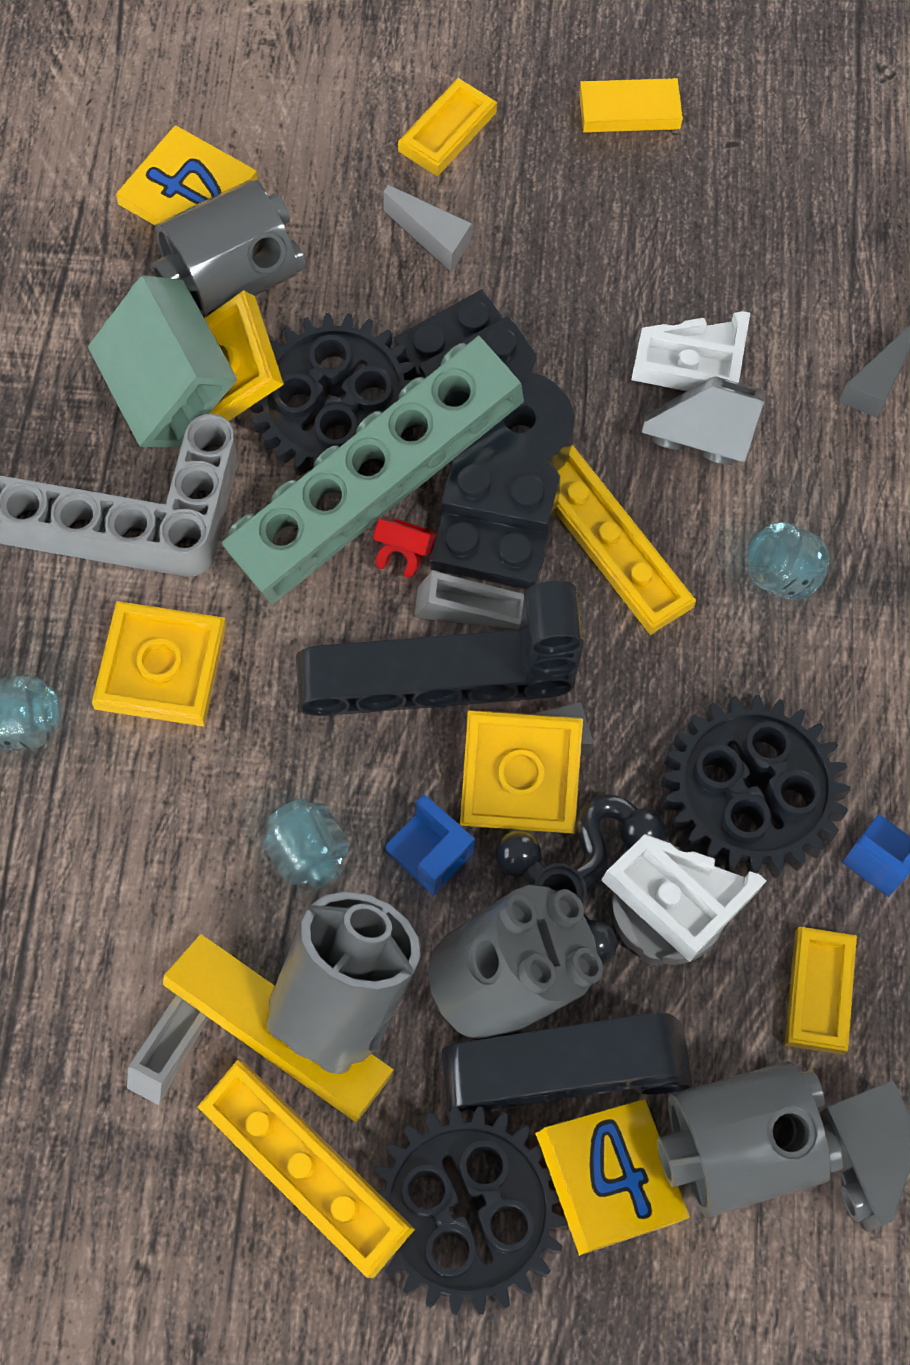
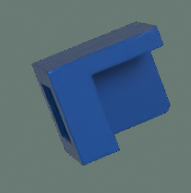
[386,794,475,896]
[842,814,910,898]

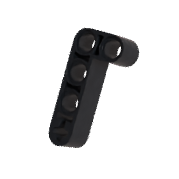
[442,1013,692,1113]

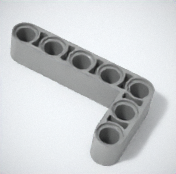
[0,414,238,577]

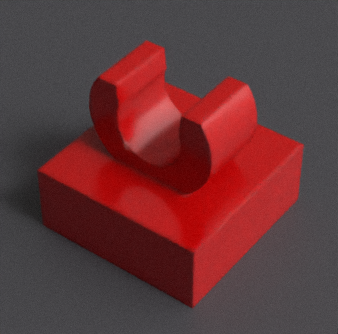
[372,516,437,578]

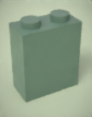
[88,275,237,448]

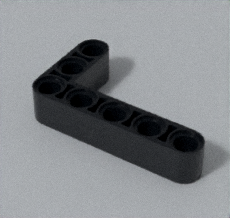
[296,581,584,716]

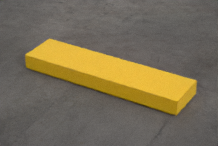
[556,445,696,635]
[162,934,394,1123]
[197,1060,415,1279]

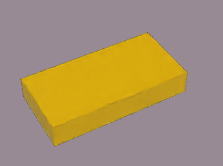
[398,78,497,177]
[579,78,683,133]
[785,927,857,1055]

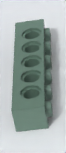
[221,336,524,606]

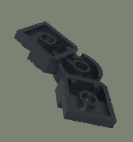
[394,289,574,589]

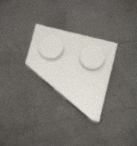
[631,311,750,391]
[601,834,766,962]

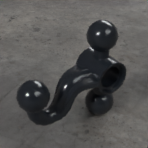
[496,794,665,964]

